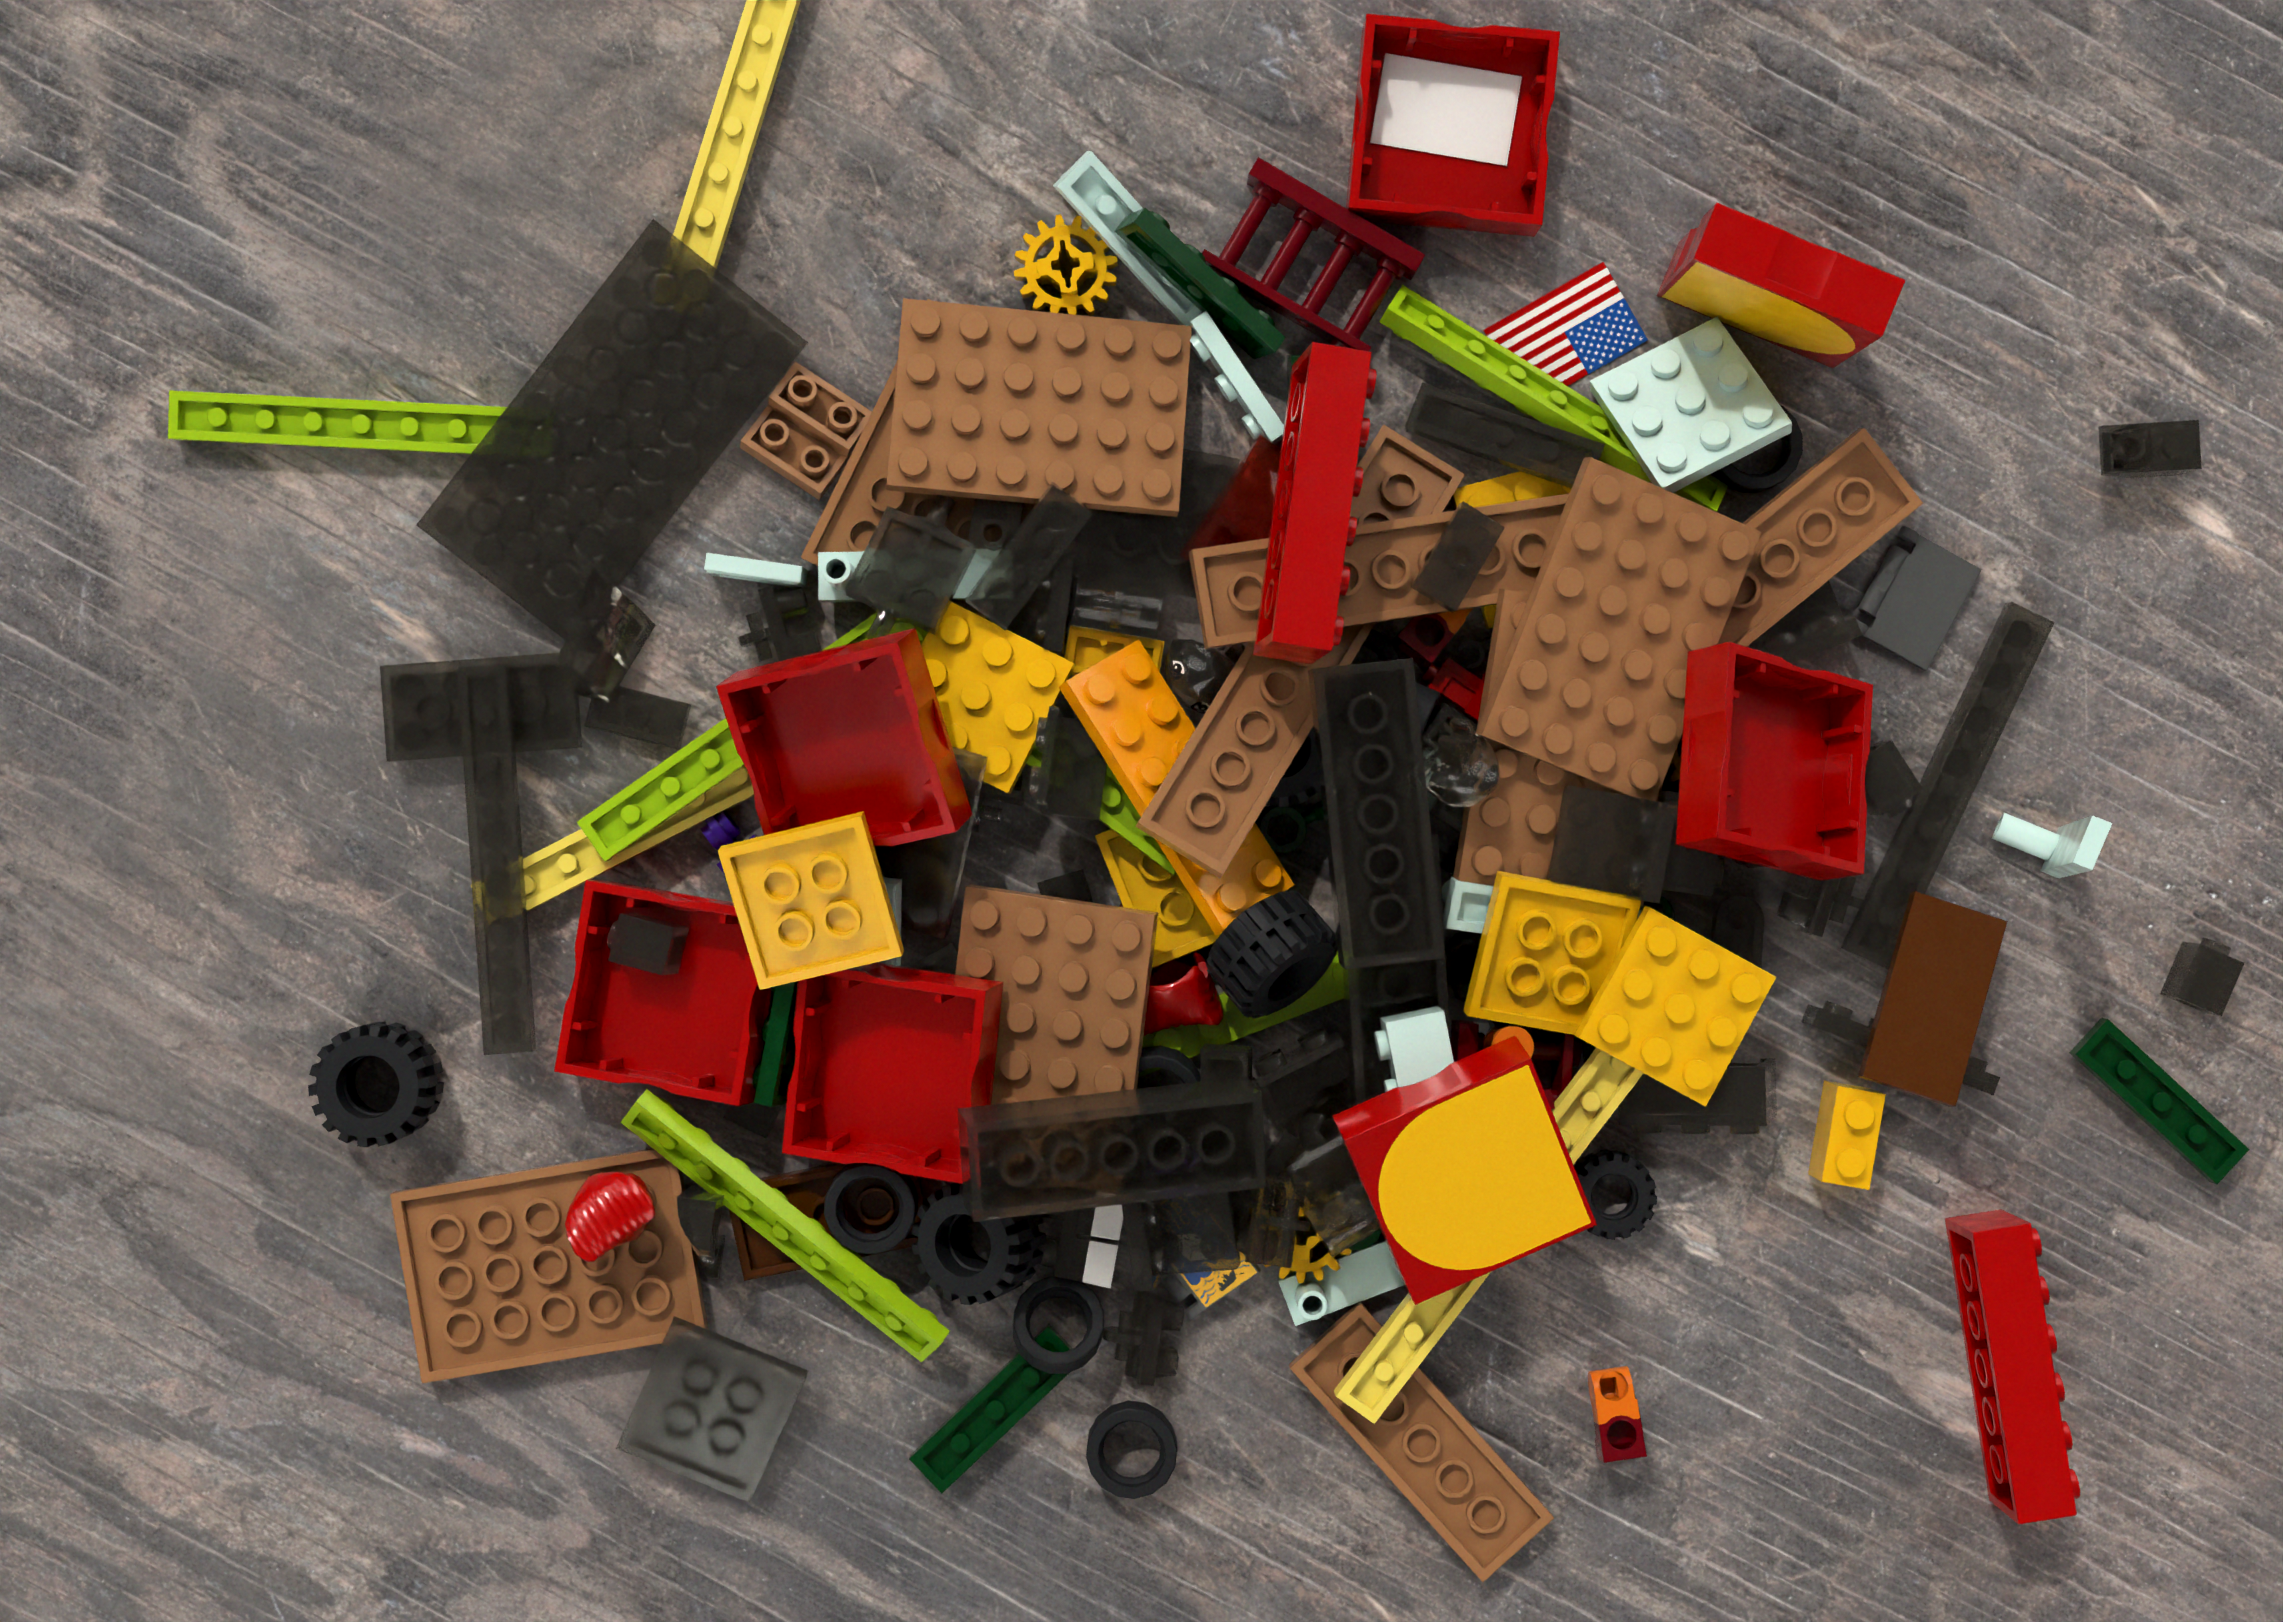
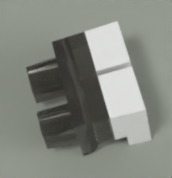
[1038,1189,1127,1289]

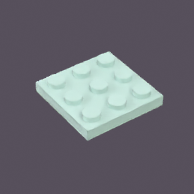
[1590,317,1792,493]

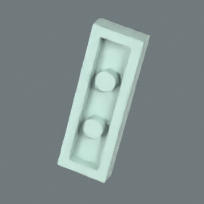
[1190,311,1284,448]

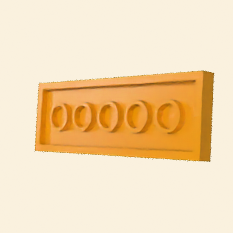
[1059,640,1295,935]

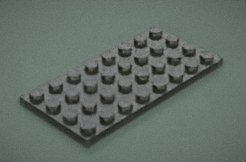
[416,219,809,645]

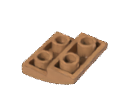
[740,361,872,501]

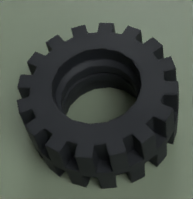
[1574,1149,1657,1240]

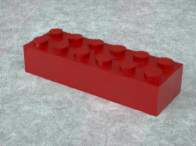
[1253,342,1377,664]
[1945,1209,2080,1524]

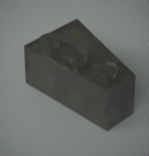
[1618,1058,1777,1135]

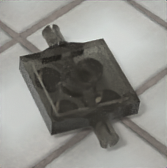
[845,495,976,639]

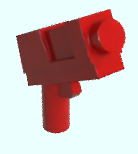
[1422,657,1486,723]

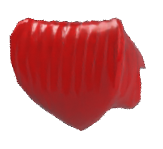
[1144,952,1224,1036]
[565,1172,655,1262]

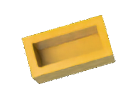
[1808,1080,1886,1190]

